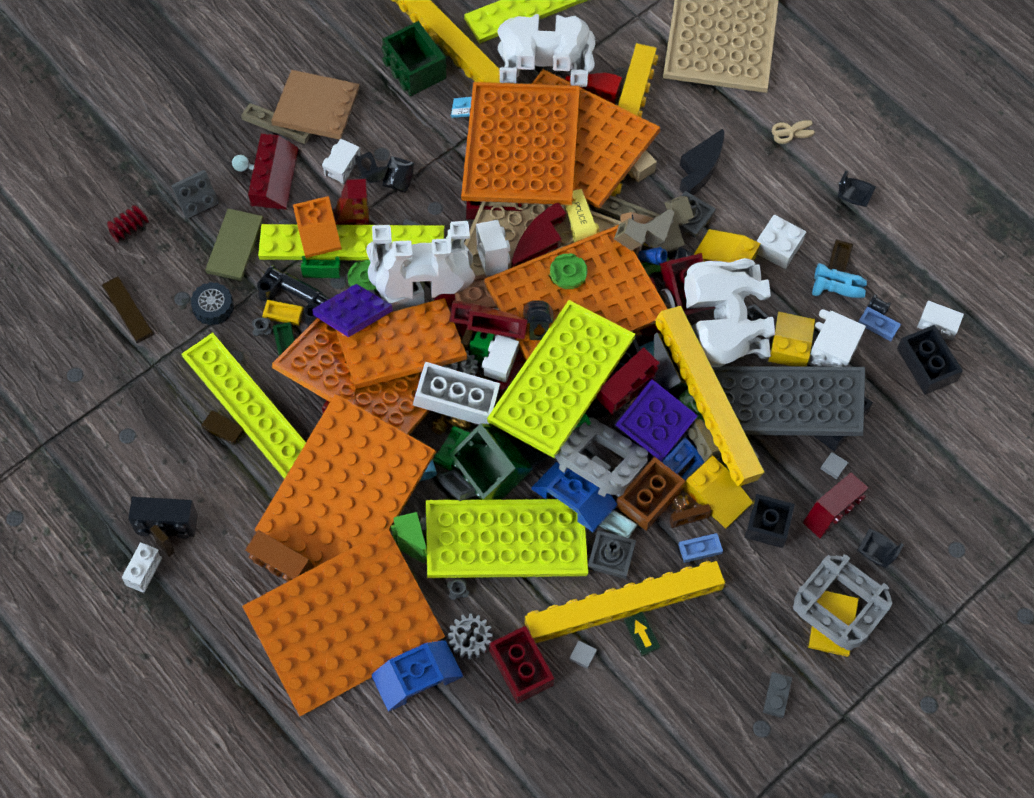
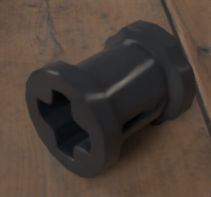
[867,294,892,315]

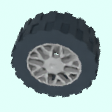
[191,282,234,325]

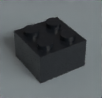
[744,494,795,548]

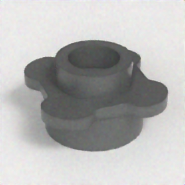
[252,317,271,336]
[447,579,469,600]

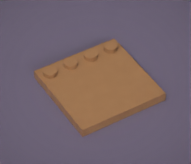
[271,70,359,139]

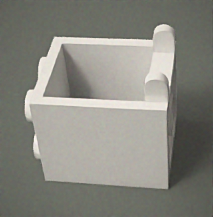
[807,310,866,367]

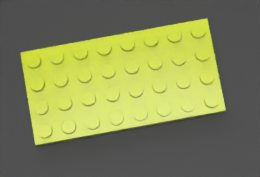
[487,300,635,458]
[425,499,588,578]

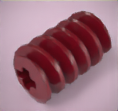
[107,205,149,243]

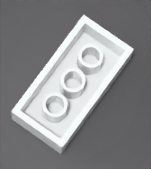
[413,362,500,424]

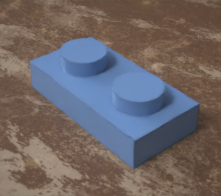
[858,307,901,341]
[678,533,723,563]

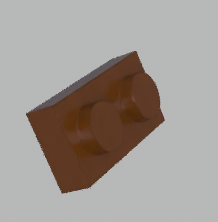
[669,504,711,528]

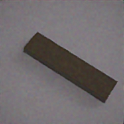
[101,276,153,344]

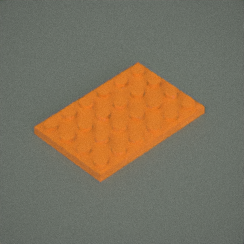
[335,298,467,389]

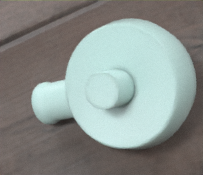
[232,155,254,172]

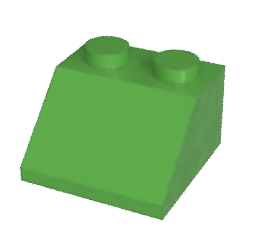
[391,512,427,564]

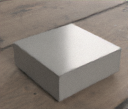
[821,452,848,479]
[569,641,597,669]

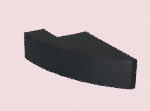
[679,129,725,195]

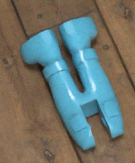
[812,263,867,298]

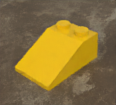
[694,229,761,263]
[768,311,815,367]
[683,456,753,529]

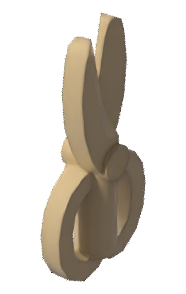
[771,120,814,144]

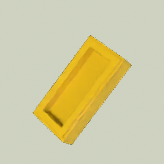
[262,300,304,326]

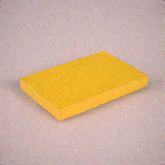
[808,591,858,657]

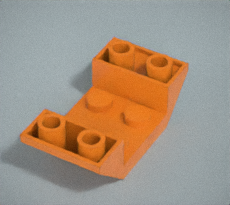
[293,196,342,258]

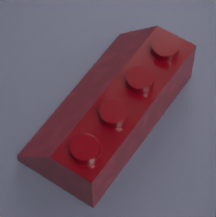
[248,133,298,210]

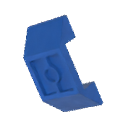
[531,462,617,532]
[372,640,463,712]

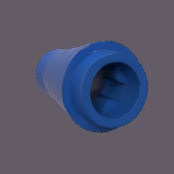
[638,247,667,265]

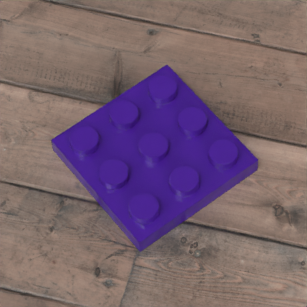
[312,284,393,337]
[615,379,698,461]

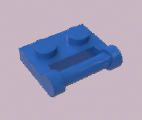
[661,437,705,481]

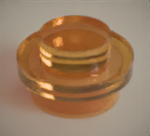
[671,495,690,510]

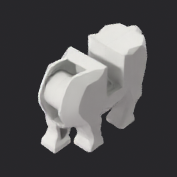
[498,14,595,87]
[366,221,475,300]
[684,258,775,367]

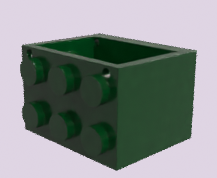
[381,21,447,97]
[450,423,533,500]

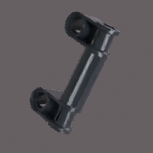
[257,265,331,326]

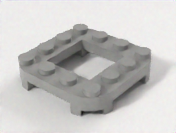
[555,418,648,497]
[793,555,893,651]

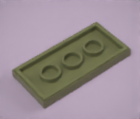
[205,209,263,281]

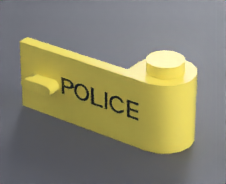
[564,189,600,243]

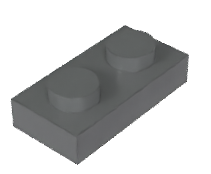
[763,672,792,718]

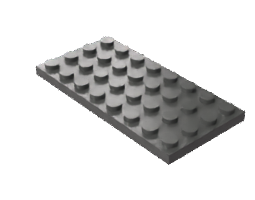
[712,366,865,436]

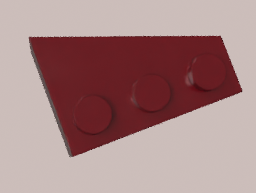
[333,179,370,225]
[596,347,660,414]

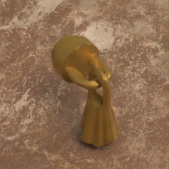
[432,414,471,434]

